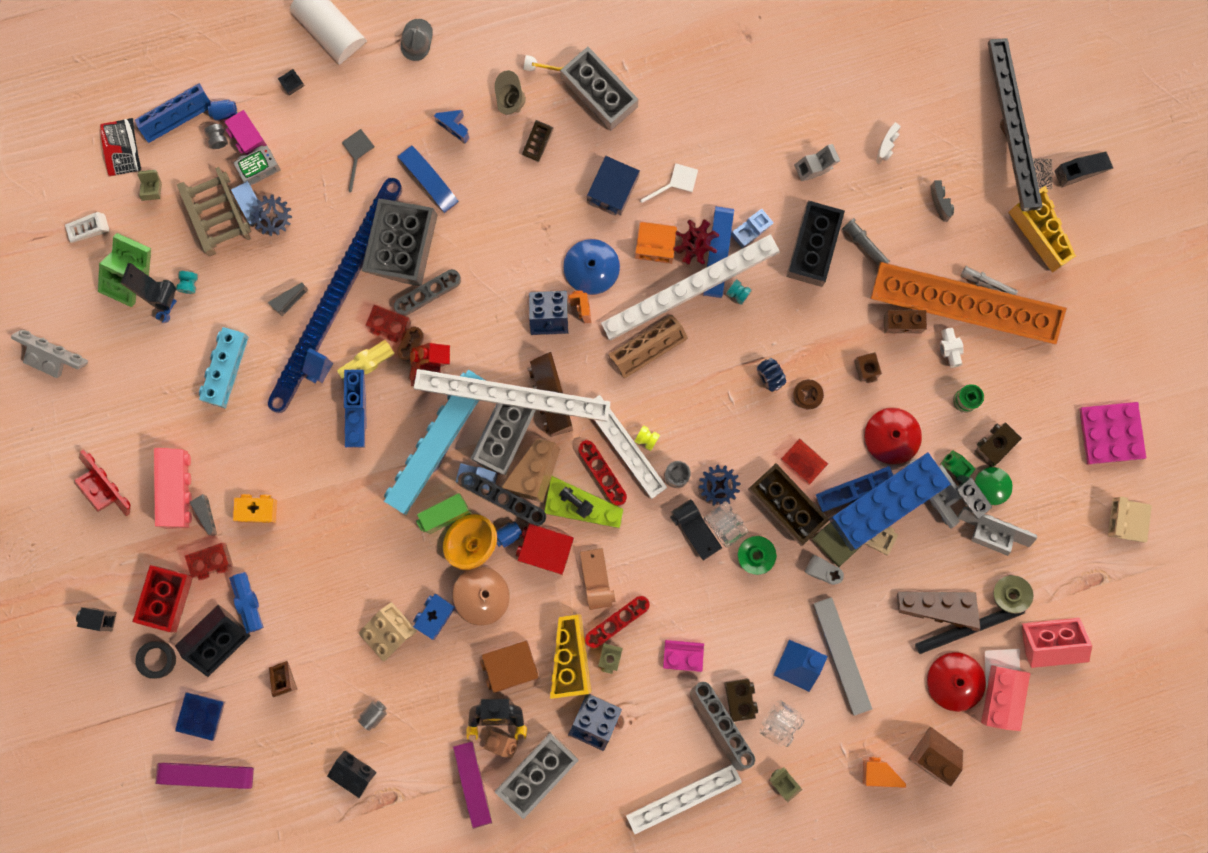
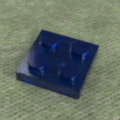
[175,692,225,741]

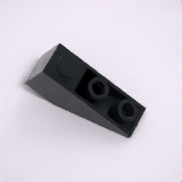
[1054,152,1113,188]

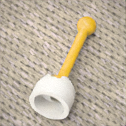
[523,55,563,71]

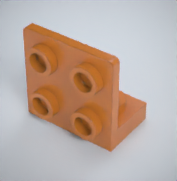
[635,222,677,264]

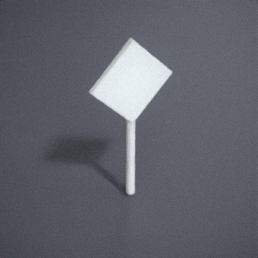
[640,163,698,203]

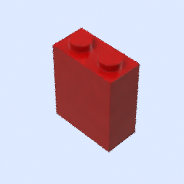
[516,523,574,575]

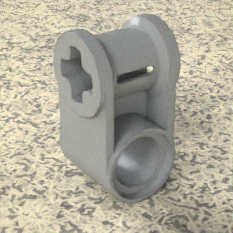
[805,555,844,585]

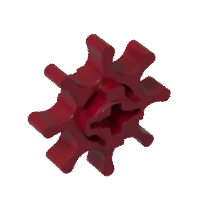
[673,219,719,265]

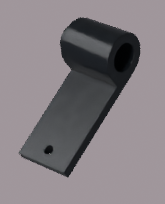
[121,263,176,311]
[670,499,722,561]

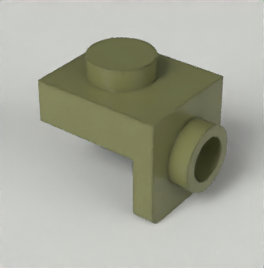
[138,170,162,201]
[769,767,803,802]

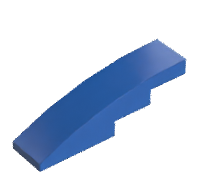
[815,466,893,512]

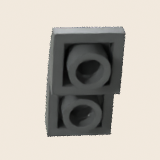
[930,180,954,222]

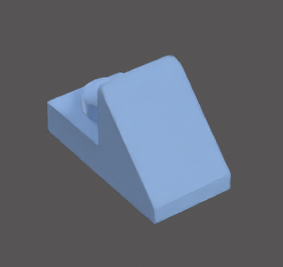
[456,463,498,491]

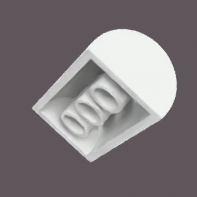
[290,0,367,65]

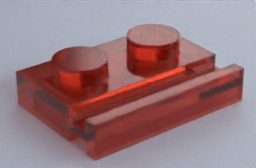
[780,438,828,485]

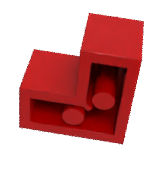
[409,343,450,387]

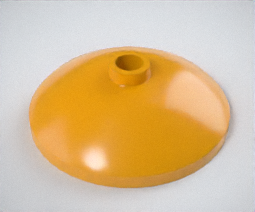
[443,514,497,570]

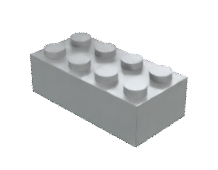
[560,46,639,131]

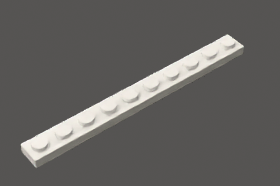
[601,234,780,341]
[414,369,611,422]

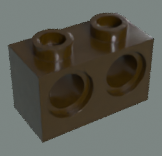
[725,678,758,722]

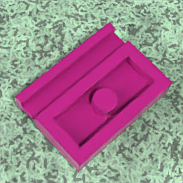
[663,640,704,672]

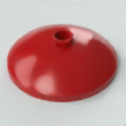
[864,408,922,465]
[927,652,986,712]

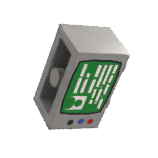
[233,145,281,185]

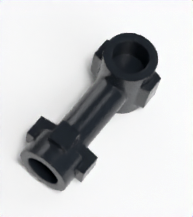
[559,487,594,519]

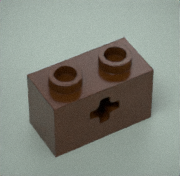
[884,310,927,333]

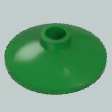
[738,536,777,575]

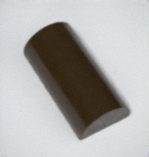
[748,463,829,546]

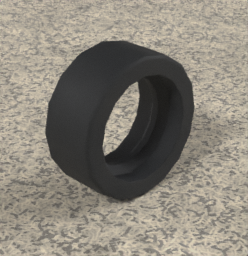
[135,641,176,679]

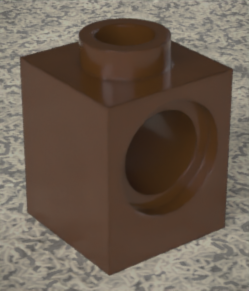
[854,352,882,383]

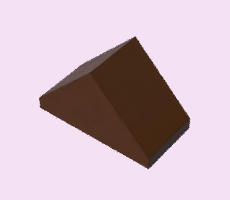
[269,661,298,697]

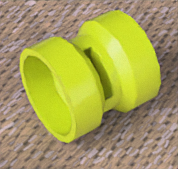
[634,425,660,451]

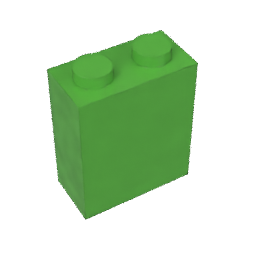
[416,493,471,534]

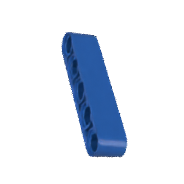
[703,206,734,298]

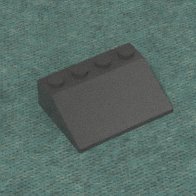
[362,198,438,286]

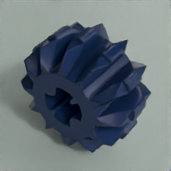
[757,358,786,392]

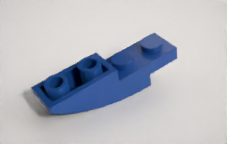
[344,370,367,448]

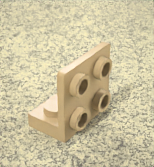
[1108,497,1152,543]
[359,602,417,661]

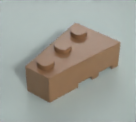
[501,438,560,503]

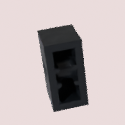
[76,607,117,631]

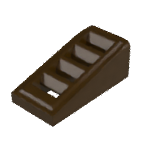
[522,120,554,162]

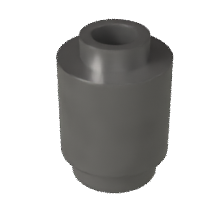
[358,701,387,731]

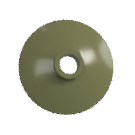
[993,575,1034,614]

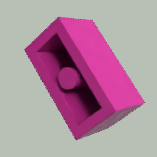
[225,110,267,155]

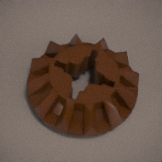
[793,379,824,410]

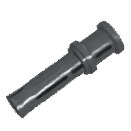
[841,218,890,266]

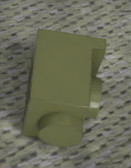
[598,643,623,674]

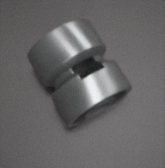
[665,461,691,488]

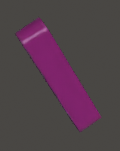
[155,763,254,789]

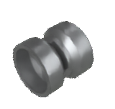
[204,124,228,149]

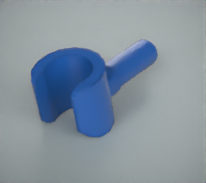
[155,299,177,323]

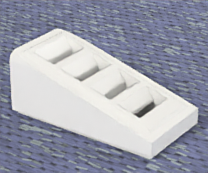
[65,212,109,243]

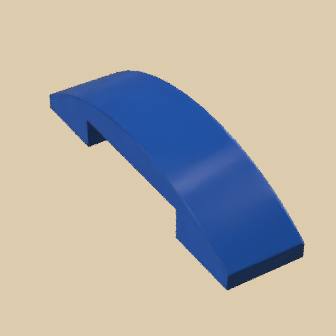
[397,145,459,213]

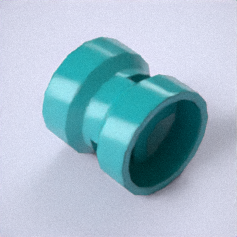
[176,271,198,294]
[726,279,752,305]

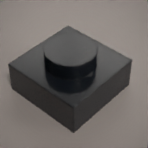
[278,69,305,96]

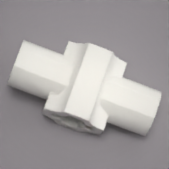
[940,328,964,368]

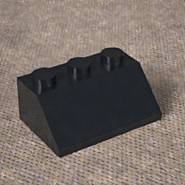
[175,604,251,677]

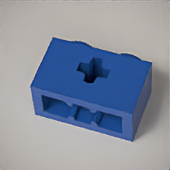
[413,594,455,640]

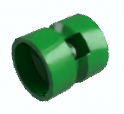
[953,384,984,413]

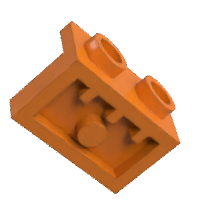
[568,291,592,324]

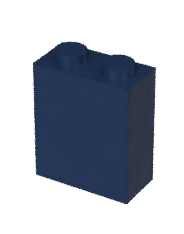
[587,156,640,215]

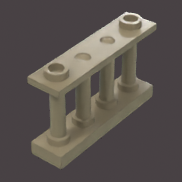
[177,167,252,257]

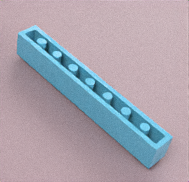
[384,370,486,515]

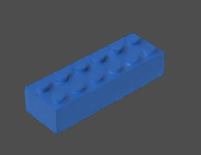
[829,452,951,551]

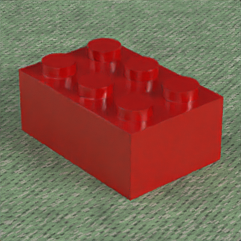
[132,565,194,633]

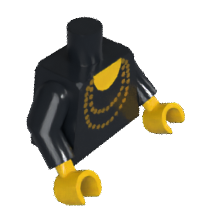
[466,699,527,740]

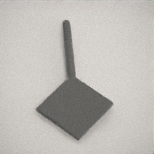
[342,129,375,192]

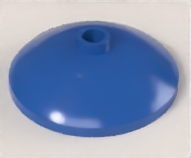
[563,239,620,295]

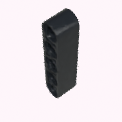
[458,472,546,526]

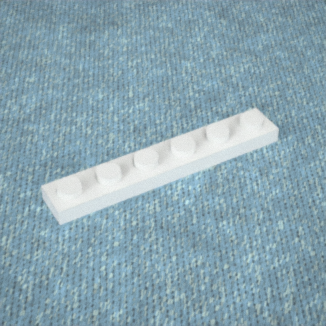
[594,395,667,499]
[626,764,742,834]

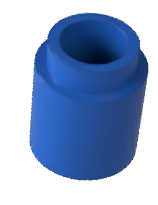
[208,100,237,120]
[496,521,522,548]

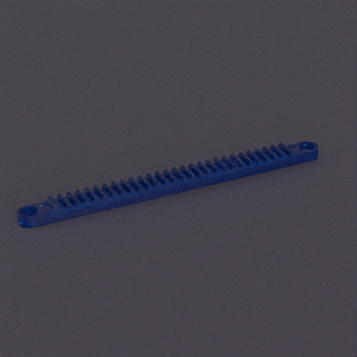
[268,178,402,413]

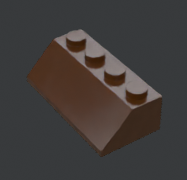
[528,352,573,437]

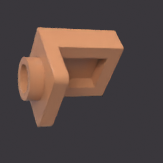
[483,730,518,758]

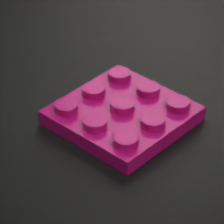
[1079,402,1147,465]

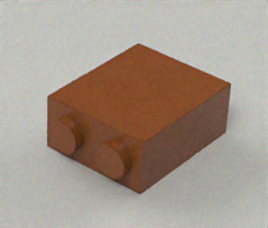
[480,640,539,693]

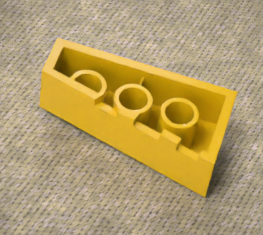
[1008,186,1076,273]
[550,614,592,699]

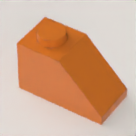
[863,757,906,788]

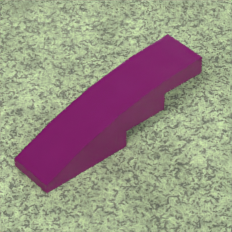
[453,742,492,829]

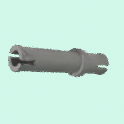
[961,266,1018,295]

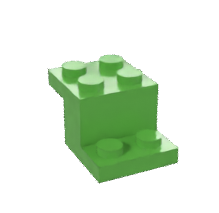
[98,233,151,307]

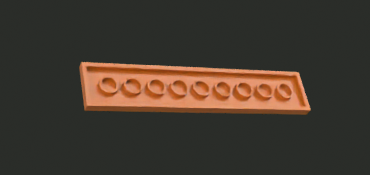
[870,262,1067,345]

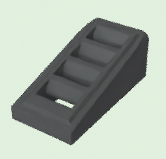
[268,282,308,316]
[190,494,217,536]

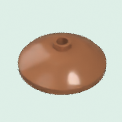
[452,567,510,626]

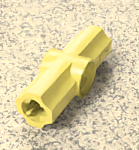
[337,340,395,381]

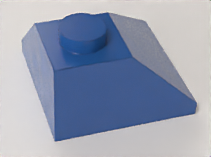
[773,640,828,692]

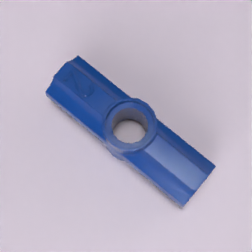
[229,572,264,633]

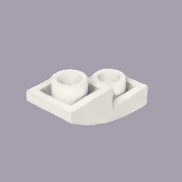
[876,122,901,164]

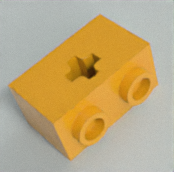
[233,494,277,523]

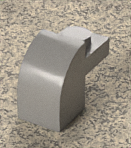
[794,144,840,181]

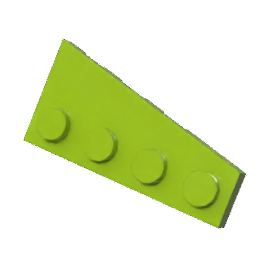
[545,476,623,528]

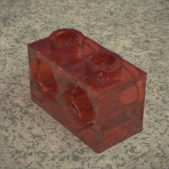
[365,304,412,343]
[185,543,233,581]

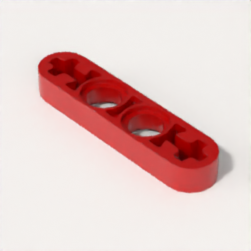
[578,440,627,506]
[585,596,650,648]

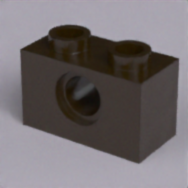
[975,422,1022,467]

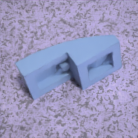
[231,181,267,226]
[731,209,774,249]

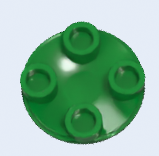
[975,467,1013,505]

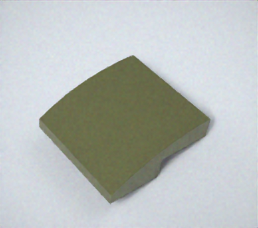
[812,522,862,568]

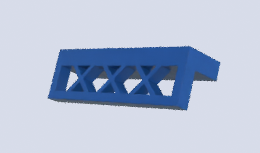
[135,83,211,143]

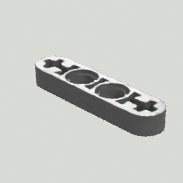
[394,269,461,316]

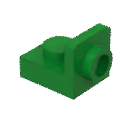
[941,450,976,478]

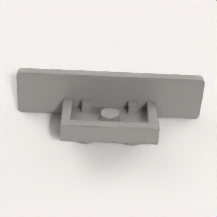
[11,330,88,378]
[906,458,962,529]
[958,507,1037,556]

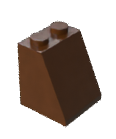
[908,727,963,787]

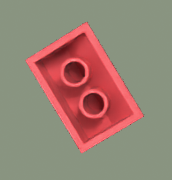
[1022,618,1092,668]
[981,665,1030,731]

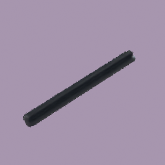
[915,610,1025,654]

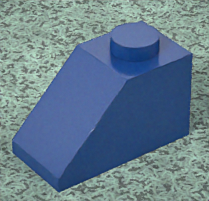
[302,348,333,384]

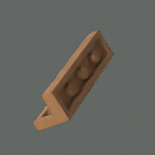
[608,315,688,379]

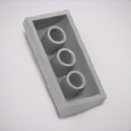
[470,403,536,475]
[495,732,579,819]

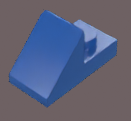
[434,110,469,144]

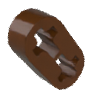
[397,326,424,362]

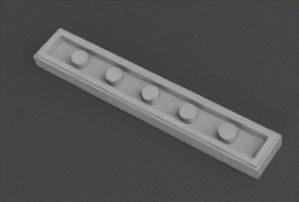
[813,597,872,716]

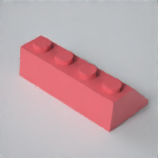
[154,448,192,529]

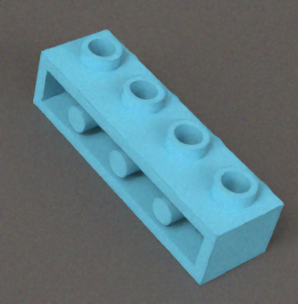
[199,327,249,409]

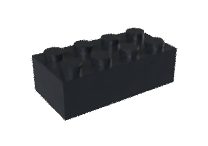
[786,200,845,287]

